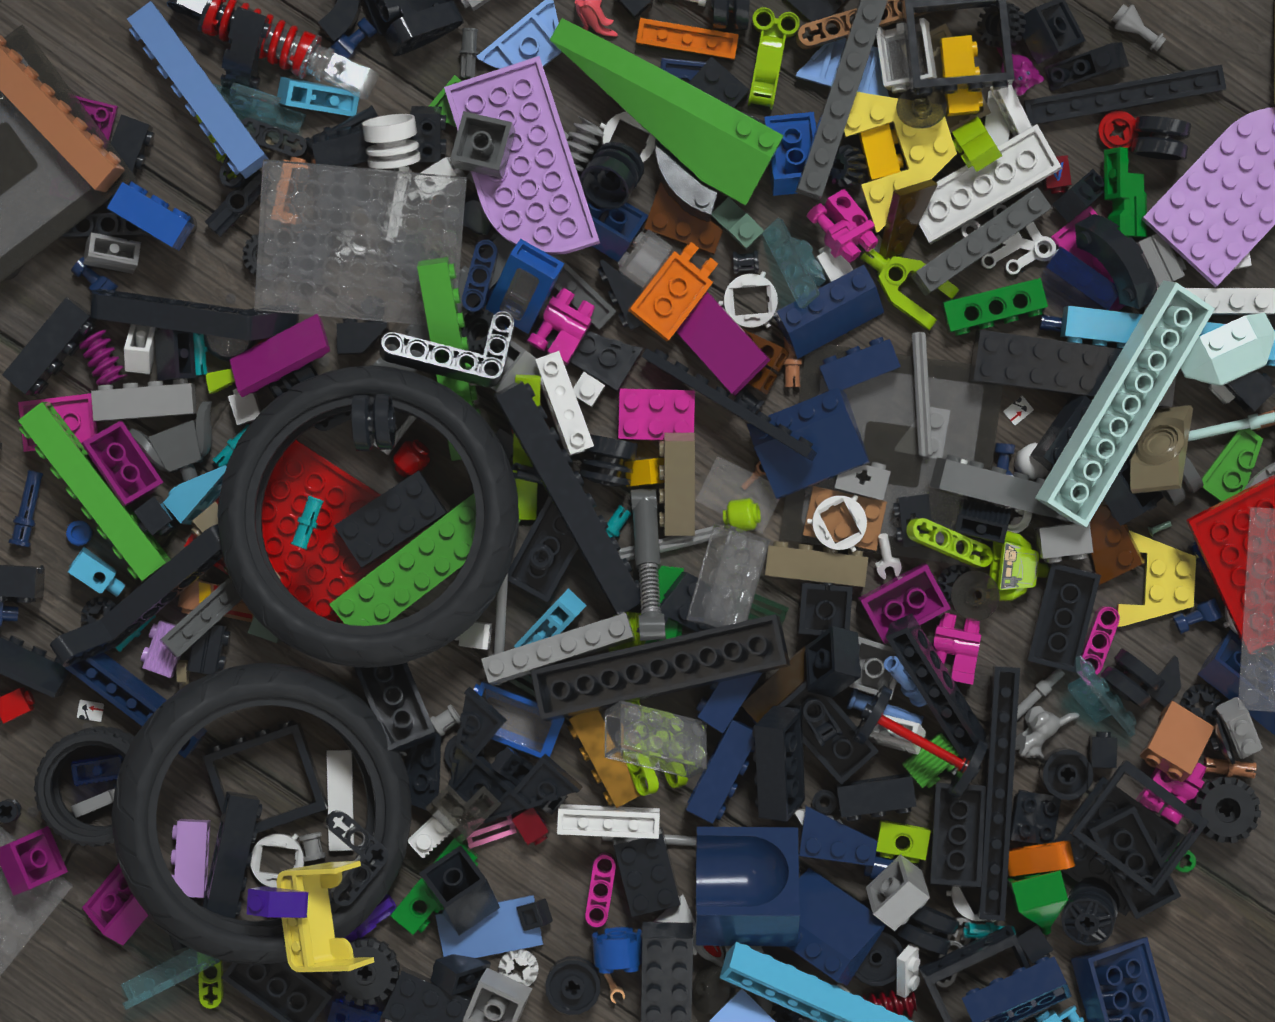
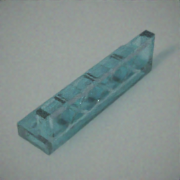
[121,949,220,1010]

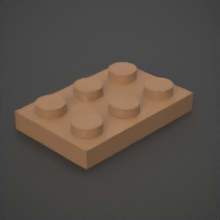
[803,486,887,551]

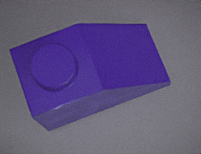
[247,886,308,918]

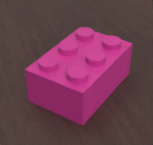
[618,389,695,441]

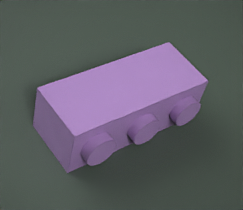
[171,819,211,898]

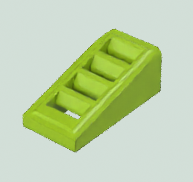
[206,368,235,394]

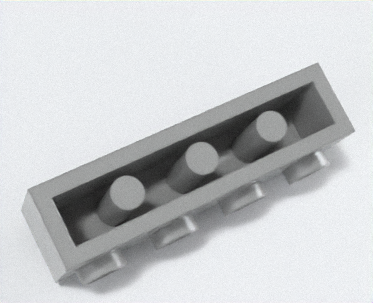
[91,379,197,422]

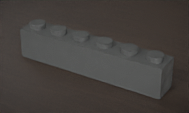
[911,187,1052,297]
[930,454,1073,523]

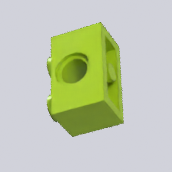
[876,820,931,863]

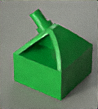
[1007,870,1068,935]

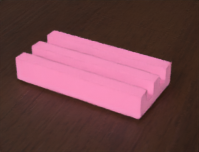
[462,815,517,849]

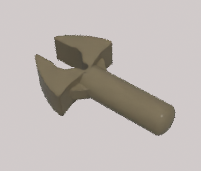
[176,660,190,690]

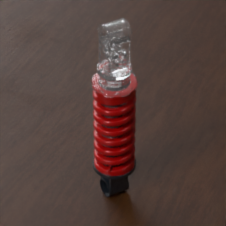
[166,0,379,99]

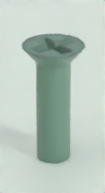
[1148,521,1172,537]

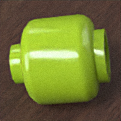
[723,498,761,532]

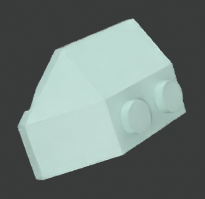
[1180,313,1275,386]

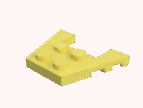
[1117,531,1196,627]

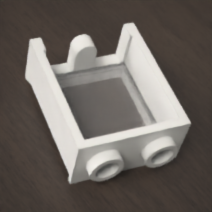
[876,18,937,93]

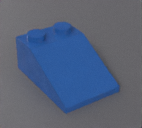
[764,112,816,196]

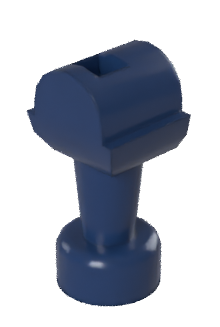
[330,18,377,64]
[71,257,118,291]
[995,443,1015,476]
[1173,598,1223,634]

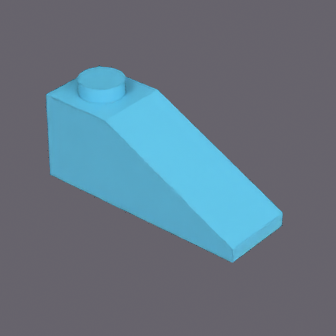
[276,77,360,116]
[163,465,227,525]
[514,588,587,648]

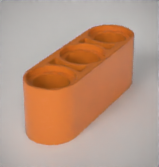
[1008,841,1075,876]

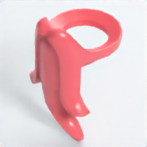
[575,0,618,37]

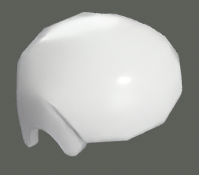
[1014,443,1050,482]

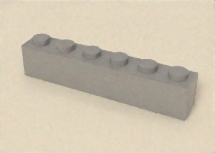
[481,613,635,686]

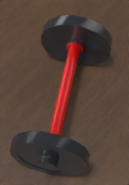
[853,685,988,798]

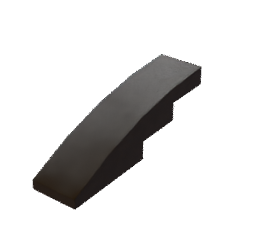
[740,636,817,724]

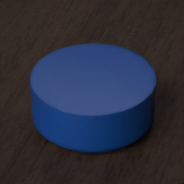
[66,521,93,546]

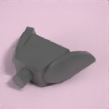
[129,401,212,482]

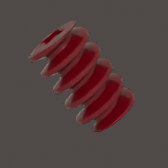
[863,989,917,1019]

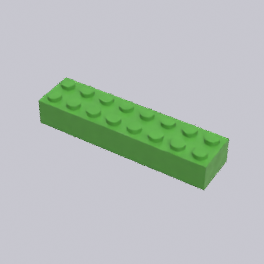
[18,402,171,581]
[329,493,521,626]

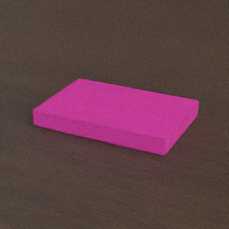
[18,393,98,452]

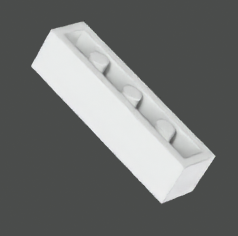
[990,85,1032,137]

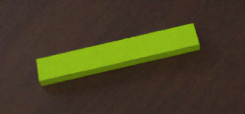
[513,374,541,520]

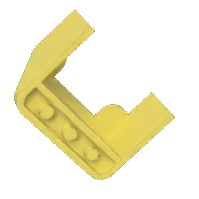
[277,861,374,972]

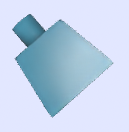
[68,547,125,597]

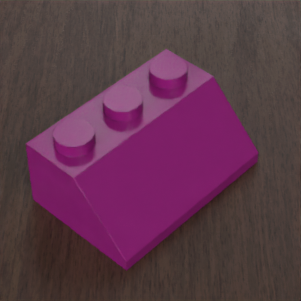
[81,420,163,506]
[858,562,951,645]
[82,864,148,945]

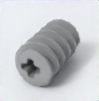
[567,116,604,172]

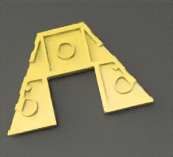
[843,92,957,233]

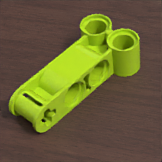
[748,7,800,110]

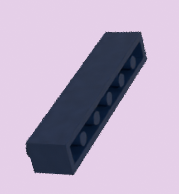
[65,652,207,758]

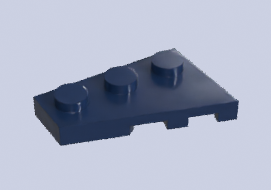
[799,805,877,866]

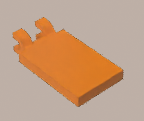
[628,242,718,341]

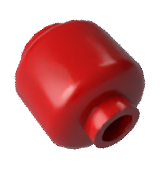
[393,440,430,477]

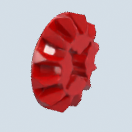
[1098,111,1138,149]

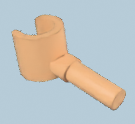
[604,973,625,1004]

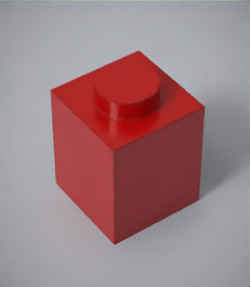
[0,687,35,724]

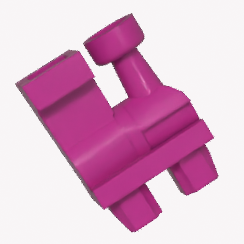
[806,189,879,263]
[527,288,595,366]
[933,612,981,685]
[1136,762,1206,825]

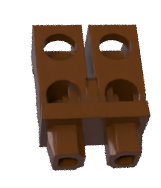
[743,329,789,395]

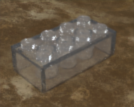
[686,524,770,629]
[605,700,707,778]

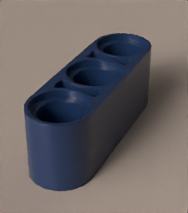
[462,240,498,313]

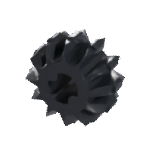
[829,145,868,188]

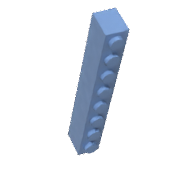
[127,1,270,179]

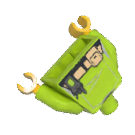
[975,531,1049,603]

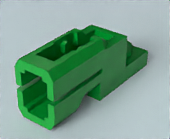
[1104,147,1147,239]

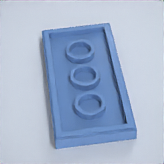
[435,895,543,958]

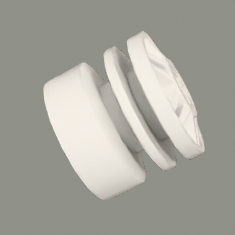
[362,114,421,169]

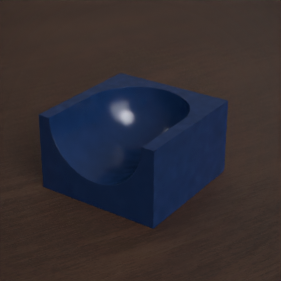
[696,827,800,946]

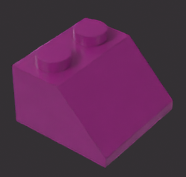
[0,826,68,896]

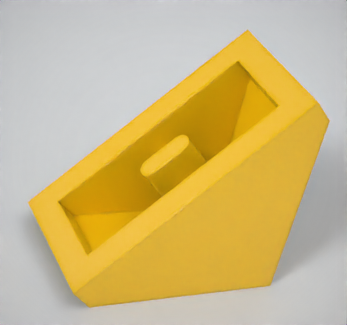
[624,458,665,487]

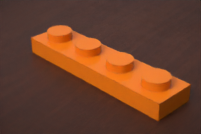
[636,18,739,60]

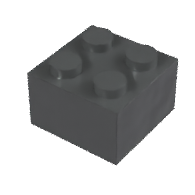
[450,111,516,179]

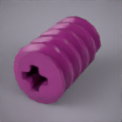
[79,330,127,386]

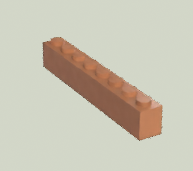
[0,35,125,192]

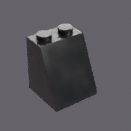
[419,845,500,936]

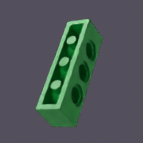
[941,278,1048,336]
[390,837,479,935]

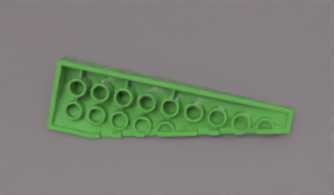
[550,18,784,206]

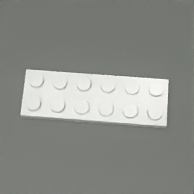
[918,124,1062,244]

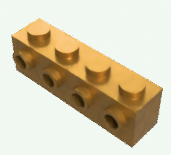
[567,710,640,808]

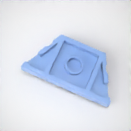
[476,0,562,69]
[796,34,889,97]

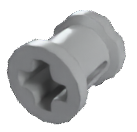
[430,704,461,736]
[299,832,326,861]

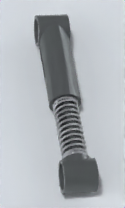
[631,488,666,641]

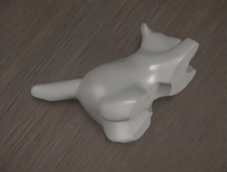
[1015,706,1080,759]

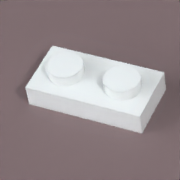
[897,943,920,998]

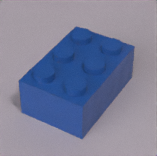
[107,181,195,251]

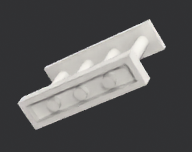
[535,351,594,456]
[557,804,660,839]

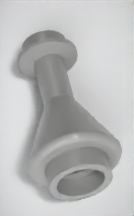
[1112,4,1166,51]

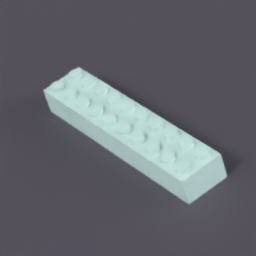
[1035,280,1215,527]

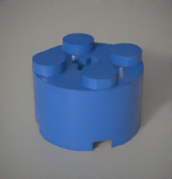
[592,927,642,974]

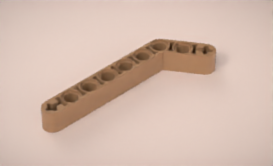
[795,0,930,50]

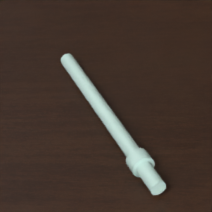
[1131,412,1275,454]

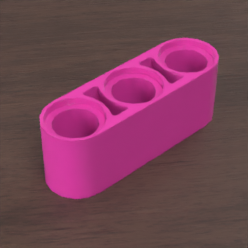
[1078,606,1120,677]
[585,853,616,927]

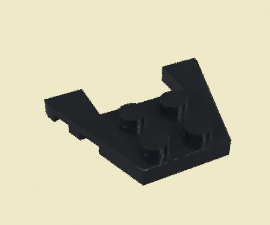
[636,572,725,641]

